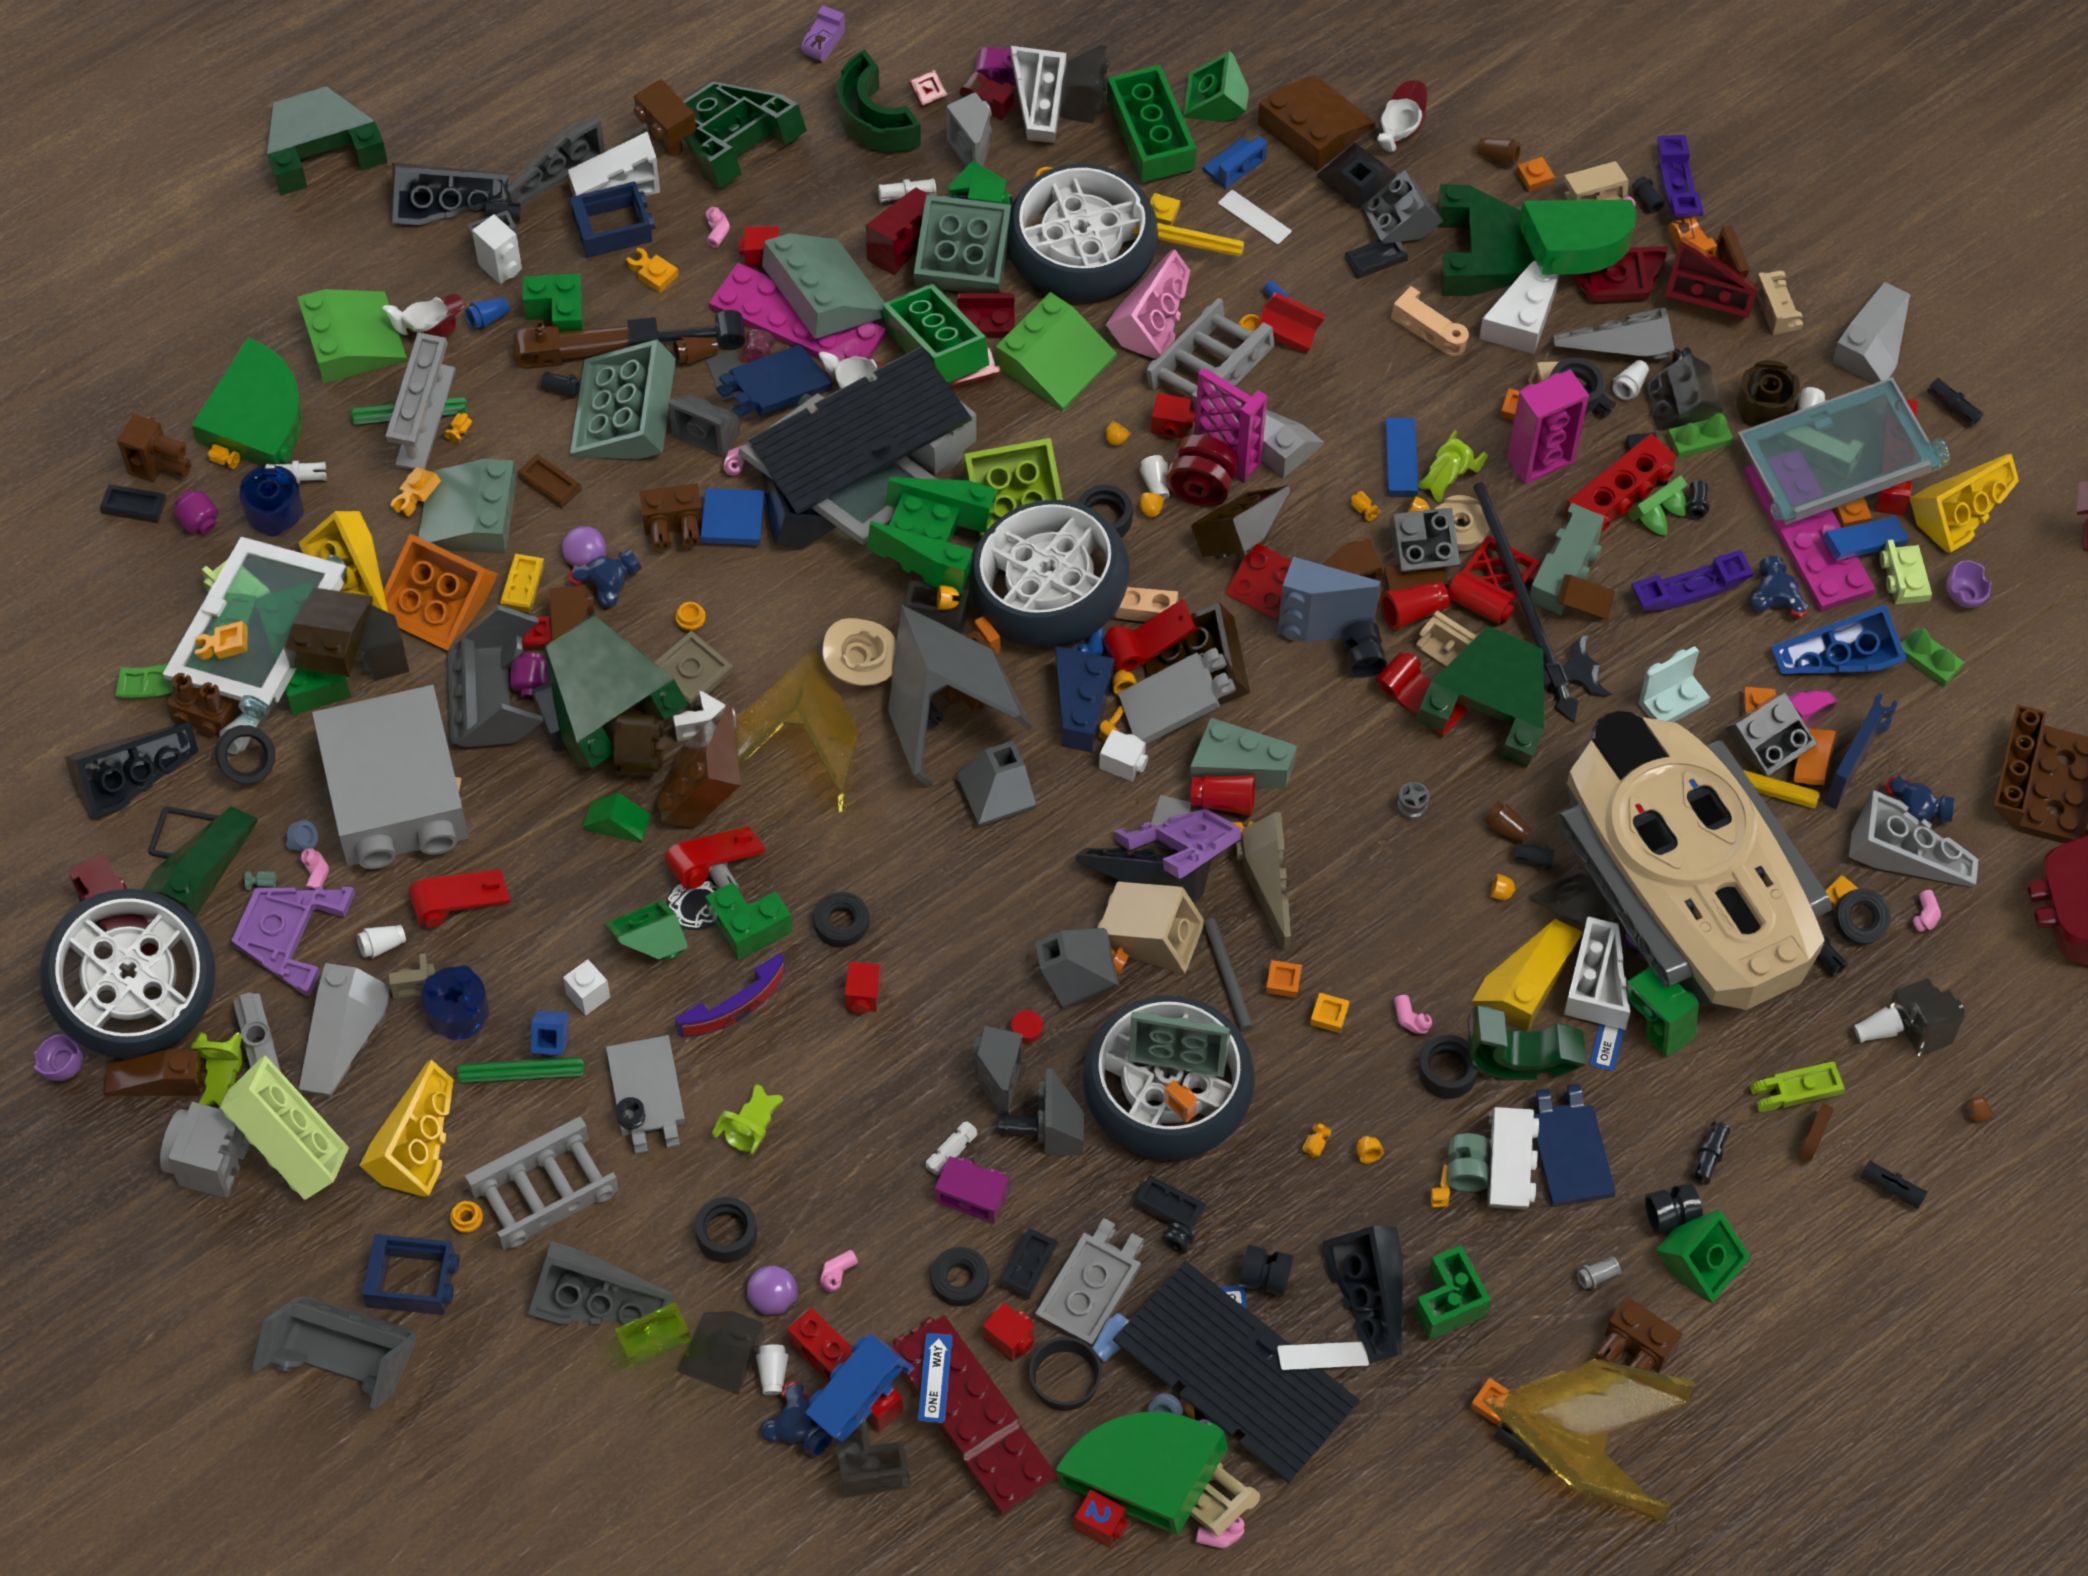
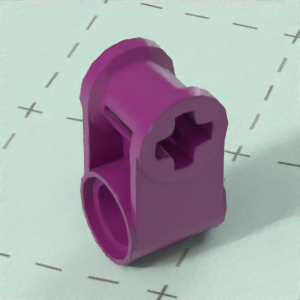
[975,47,1017,86]

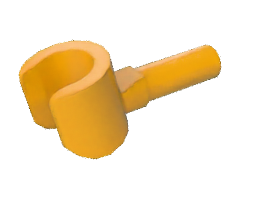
[1098,706,1125,742]
[1431,1165,1450,1207]

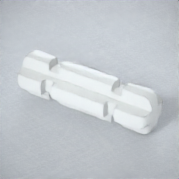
[926,1121,977,1175]

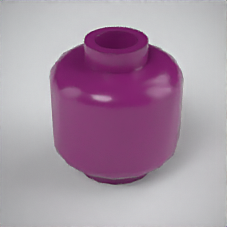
[174,490,219,534]
[510,653,550,699]

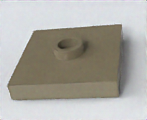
[654,631,734,708]

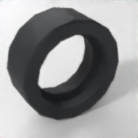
[1550,358,1605,414]
[1078,484,1133,538]
[215,725,275,784]
[1418,1034,1479,1099]
[695,1197,758,1263]

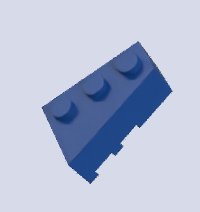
[805,1333,915,1442]

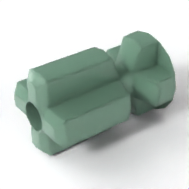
[245,871,277,890]

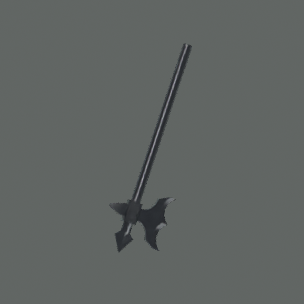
[1473,482,1612,723]

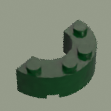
[837,49,921,152]
[1467,1005,1587,1080]

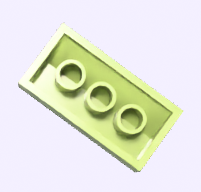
[220,1055,349,1200]

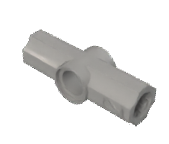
[233,992,281,1072]

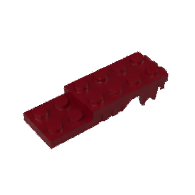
[892,1315,1057,1516]

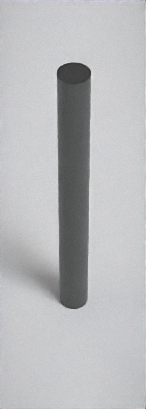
[1204,918,1253,1032]

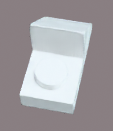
[673,691,737,742]

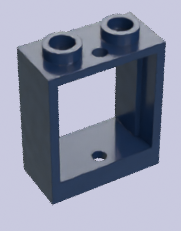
[570,181,655,258]
[362,1234,460,1315]

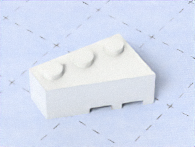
[1011,46,1066,143]
[568,132,660,196]
[1479,261,1560,354]
[1564,917,1630,1030]
[1487,1107,1539,1210]

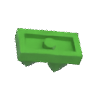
[1667,413,1734,459]
[1627,476,1687,536]
[1901,628,1964,687]

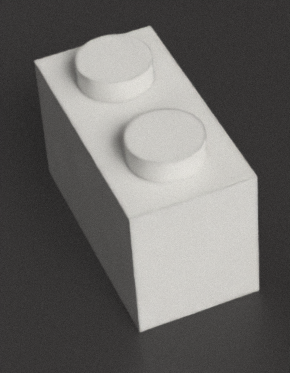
[472,215,522,285]

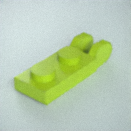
[1750,1061,1845,1113]

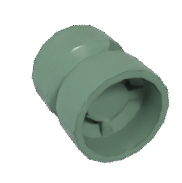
[1447,1133,1490,1192]

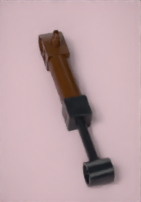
[513,310,745,369]

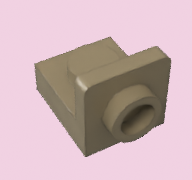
[389,953,436,999]

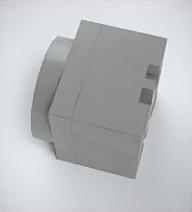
[908,401,977,475]
[160,1102,250,1199]

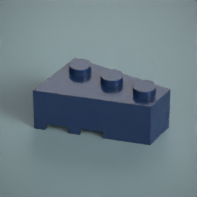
[1055,646,1114,753]

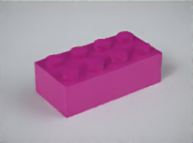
[1507,369,1589,485]

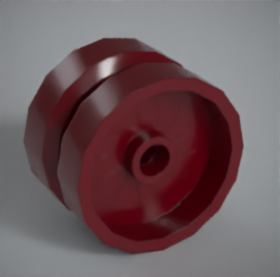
[1166,435,1239,507]

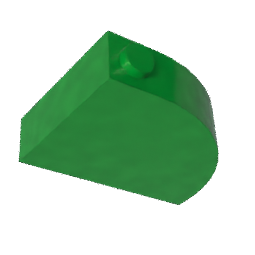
[1518,200,1636,275]
[191,338,303,468]
[1056,1412,1228,1535]

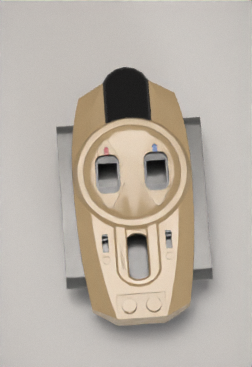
[1557,711,1832,1010]

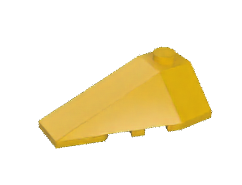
[1910,454,2019,553]
[298,511,388,629]
[1471,919,1583,1032]
[359,1060,454,1197]

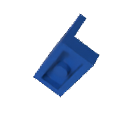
[1203,136,1267,190]

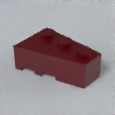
[865,187,929,275]
[1665,236,1758,318]
[68,852,158,956]

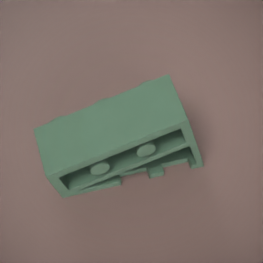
[1530,503,1604,615]
[1189,717,1297,789]

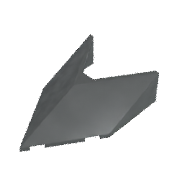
[888,605,1033,787]

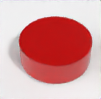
[1011,1010,1043,1043]

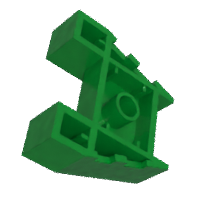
[867,477,997,594]

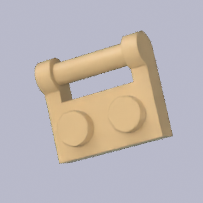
[1190,1463,1260,1537]

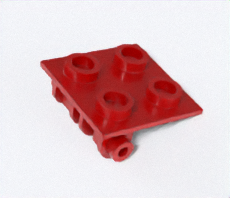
[1226,543,1292,620]

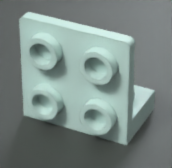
[1638,646,1710,722]

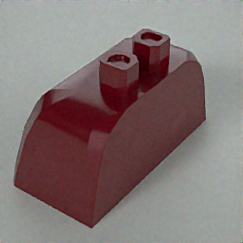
[2027,836,2088,965]

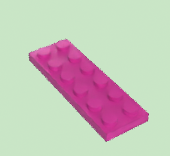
[709,263,887,362]
[1744,450,1875,612]

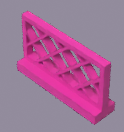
[1194,367,1268,483]

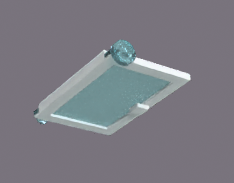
[163,537,347,720]

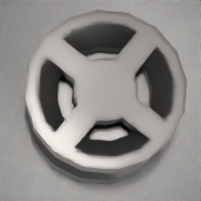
[1397,782,1430,820]

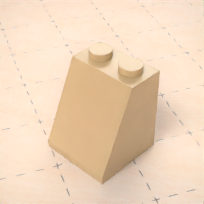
[1098,882,1204,974]

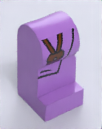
[801,5,845,62]

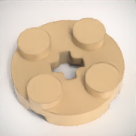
[1435,495,1490,551]

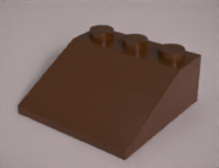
[1258,75,1375,171]
[658,705,741,829]

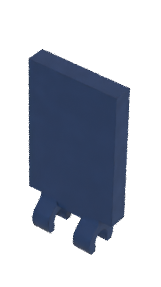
[716,344,833,417]
[1825,693,1897,809]
[1533,1084,1616,1207]

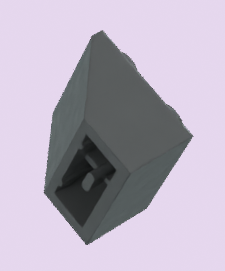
[1725,692,1817,776]

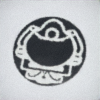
[666,879,719,930]

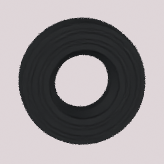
[1833,888,1891,945]
[813,892,869,947]
[930,1247,989,1306]

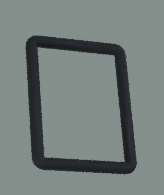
[148,807,219,858]

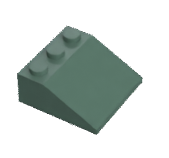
[914,195,1011,293]
[418,459,517,554]
[1128,1012,1231,1077]

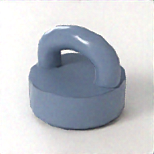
[286,820,318,852]
[1148,1393,1183,1415]

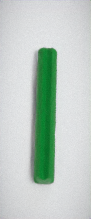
[351,396,467,425]
[457,1057,584,1083]

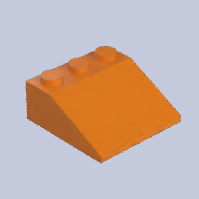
[382,534,498,651]

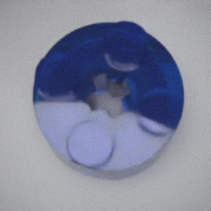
[240,465,304,537]
[422,965,489,1040]

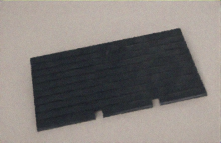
[747,346,972,515]
[1113,1260,1360,1484]

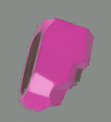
[1789,690,1837,728]

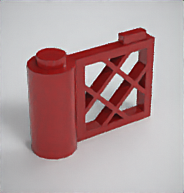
[1447,536,1540,625]

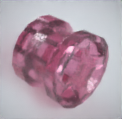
[742,329,775,362]

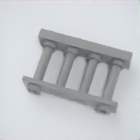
[1147,298,1274,411]
[386,332,456,470]
[465,1116,619,1251]

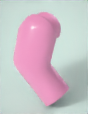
[706,207,730,248]
[723,445,745,476]
[301,848,329,890]
[1913,890,1941,932]
[1394,995,1432,1034]
[820,1250,858,1292]
[1195,1517,1244,1549]

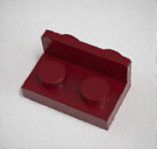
[957,292,1015,338]

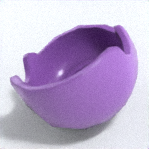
[562,526,607,567]
[1946,560,1992,608]
[34,1035,83,1081]
[747,1265,798,1315]

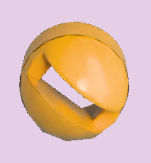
[1105,420,1131,446]
[1139,492,1164,517]
[1407,496,1430,512]
[937,585,959,610]
[1112,670,1137,696]
[1490,873,1515,900]
[1356,1136,1384,1164]

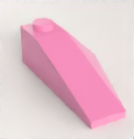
[1106,249,1190,360]

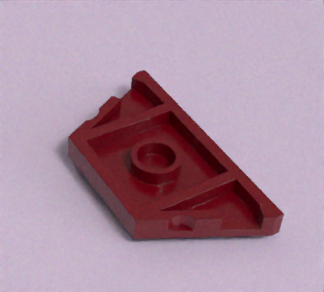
[1569,246,1668,302]

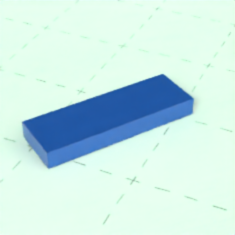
[1385,418,1418,496]
[1822,516,1910,561]

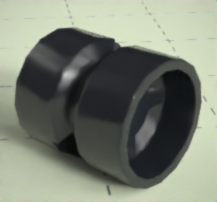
[1341,621,1387,678]
[1645,1182,1703,1234]
[1239,1245,1293,1296]

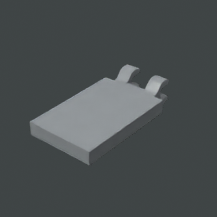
[1118,648,1236,744]
[606,1035,686,1154]
[1035,1218,1144,1347]

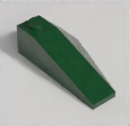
[142,806,258,918]

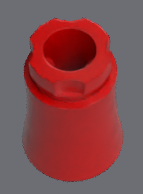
[1380,582,1450,631]
[1190,774,1256,817]

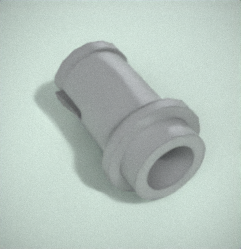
[708,862,740,890]
[1577,1256,1621,1290]

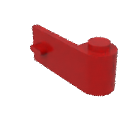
[1103,599,1197,672]
[1375,652,1468,737]
[664,826,765,889]
[408,869,510,928]

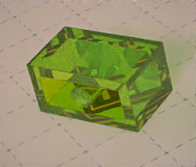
[615,1302,691,1369]

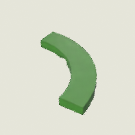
[115,594,257,700]

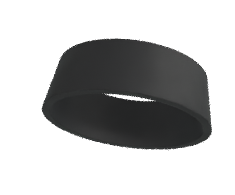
[1029,1337,1102,1411]

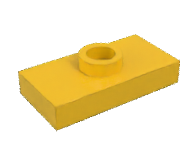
[500,554,545,613]

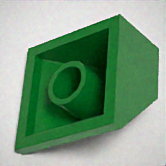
[1183,51,1249,122]
[604,899,688,959]
[1656,1210,1751,1303]

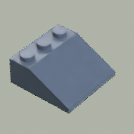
[1277,557,1380,642]

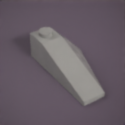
[1553,307,1675,359]
[299,963,391,1097]

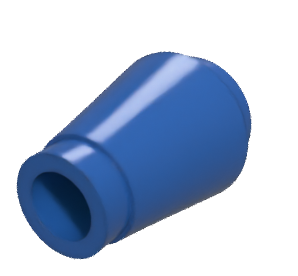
[465,297,510,330]

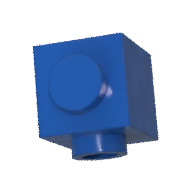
[531,1011,569,1056]

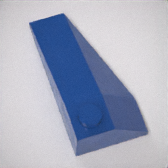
[1771,604,1907,675]

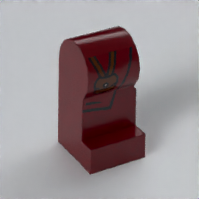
[960,72,1015,121]

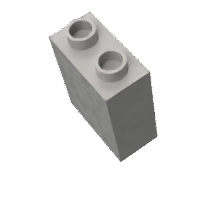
[312,685,469,869]

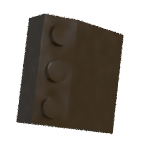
[1145,602,1250,704]

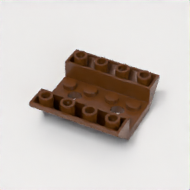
[1993,704,2088,843]

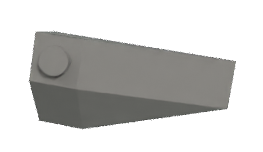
[1832,282,1910,384]
[1214,399,1324,479]
[1849,790,1979,887]

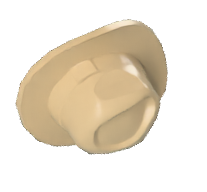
[822,618,897,686]

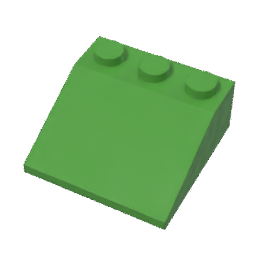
[297,289,407,384]
[996,292,1117,411]

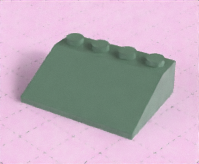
[762,233,885,339]
[570,340,676,460]

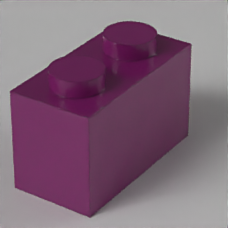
[934,1156,1009,1225]

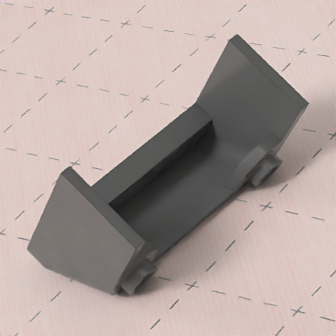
[448,605,543,747]
[252,1296,417,1410]

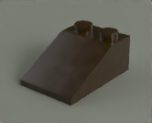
[1191,486,1290,559]
[284,587,374,677]

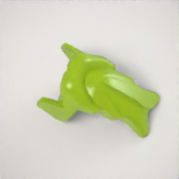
[1418,430,1488,502]
[190,1032,242,1106]
[712,1084,783,1156]

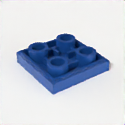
[701,488,765,545]

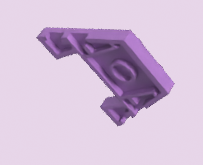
[1114,809,1241,879]
[231,887,355,997]

